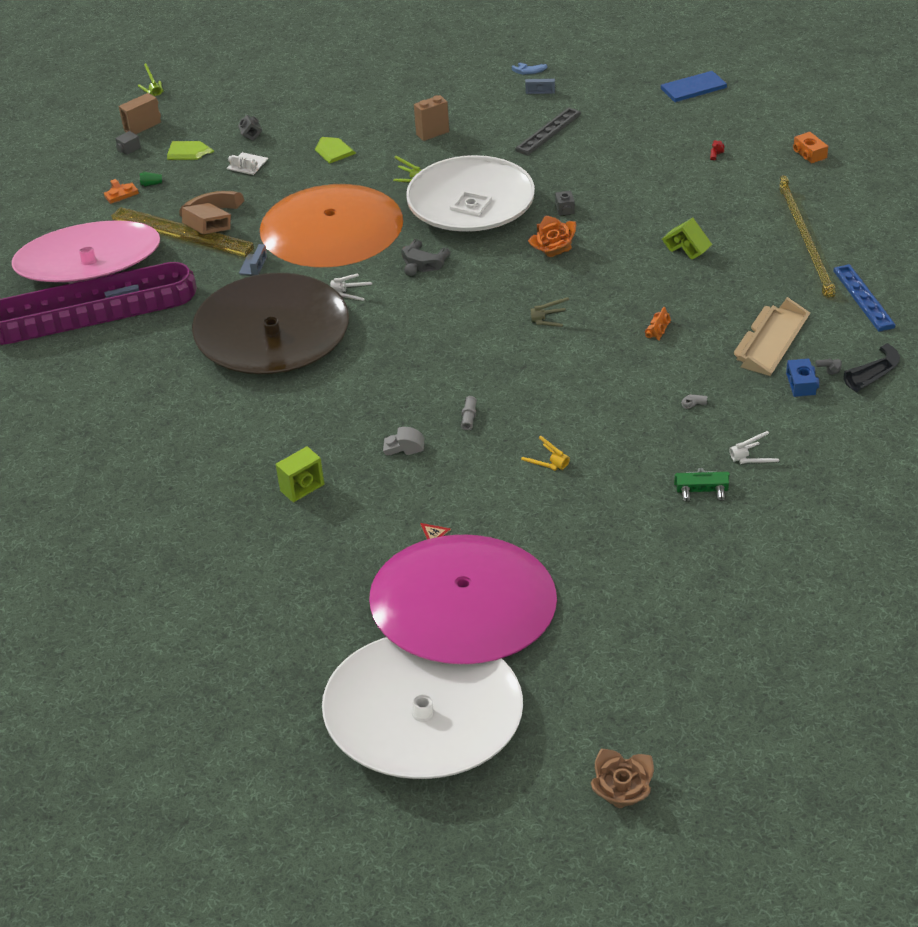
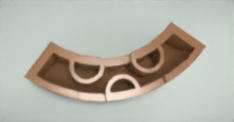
[179,191,244,217]

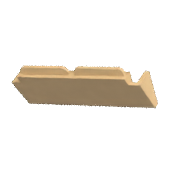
[734,297,810,376]

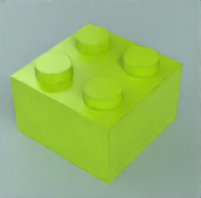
[275,446,325,503]

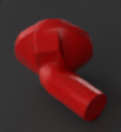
[710,140,725,160]

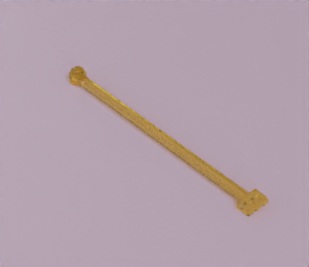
[779,175,835,298]

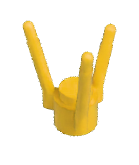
[521,436,570,471]

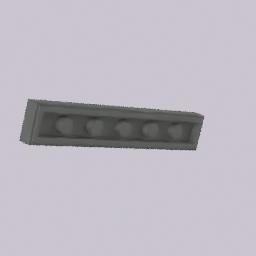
[515,107,581,156]

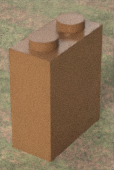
[119,93,161,134]
[414,95,449,141]
[182,203,231,234]

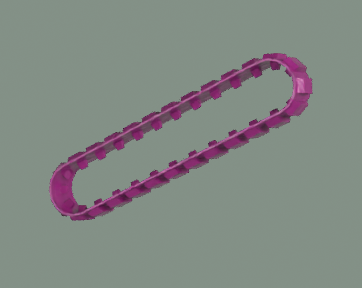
[0,262,197,345]

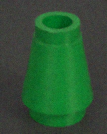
[140,171,162,187]

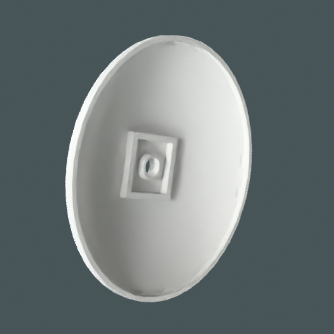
[407,155,535,231]

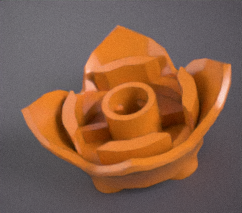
[528,216,576,257]

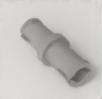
[461,396,477,430]

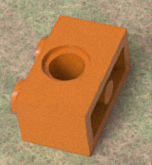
[793,132,828,164]

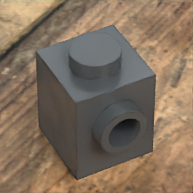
[115,131,141,155]
[555,191,575,215]

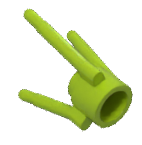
[138,63,164,96]
[393,156,421,183]

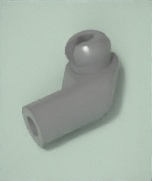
[681,394,707,409]

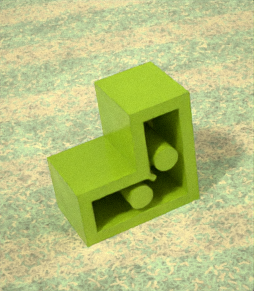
[662,218,712,259]

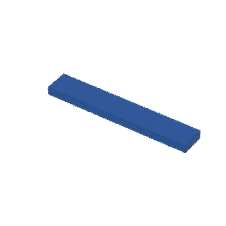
[834,264,896,332]

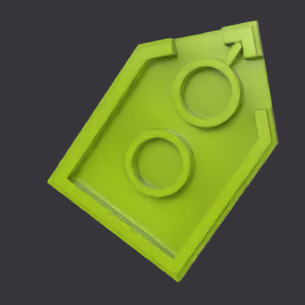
[315,137,356,164]
[167,141,214,160]

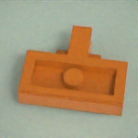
[104,179,139,204]

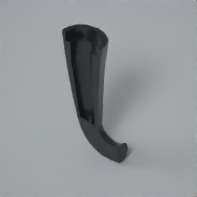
[843,343,900,393]

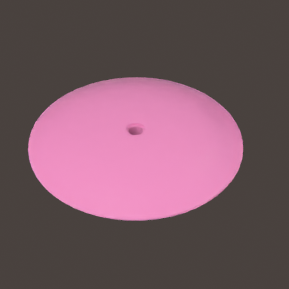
[12,221,160,283]

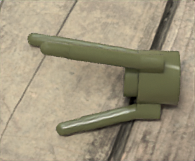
[531,297,569,327]

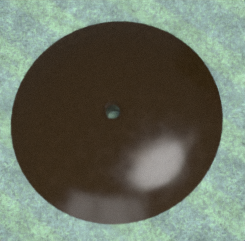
[192,273,349,374]

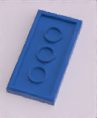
[661,71,727,102]

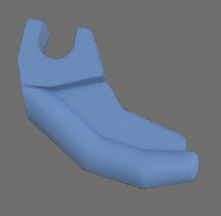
[512,63,547,75]

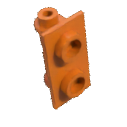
[645,307,671,340]

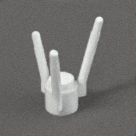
[330,274,372,301]
[729,431,779,464]

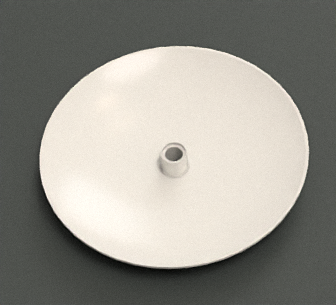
[322,637,523,779]

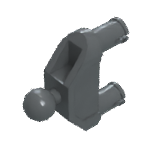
[401,239,451,276]

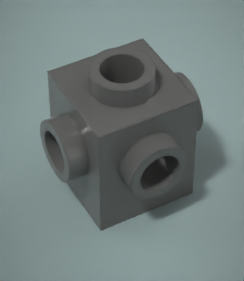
[238,115,262,140]

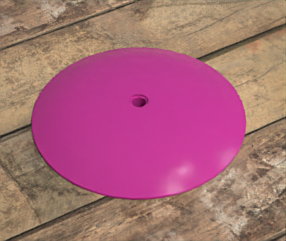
[369,535,557,664]

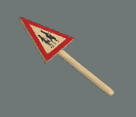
[420,523,451,540]

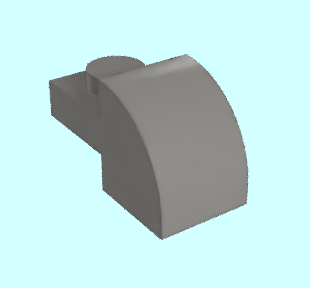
[383,427,425,455]

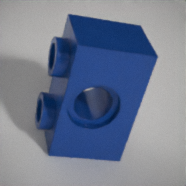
[786,359,819,397]

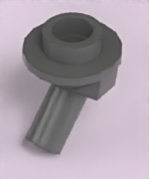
[815,358,842,375]

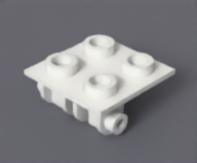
[227,152,268,175]

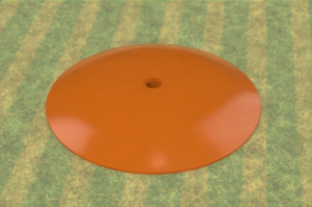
[260,184,403,267]

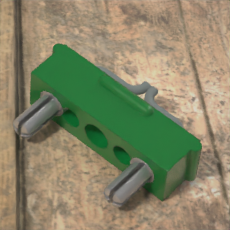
[674,468,730,501]

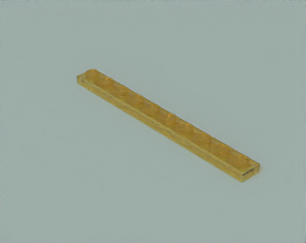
[111,207,254,257]

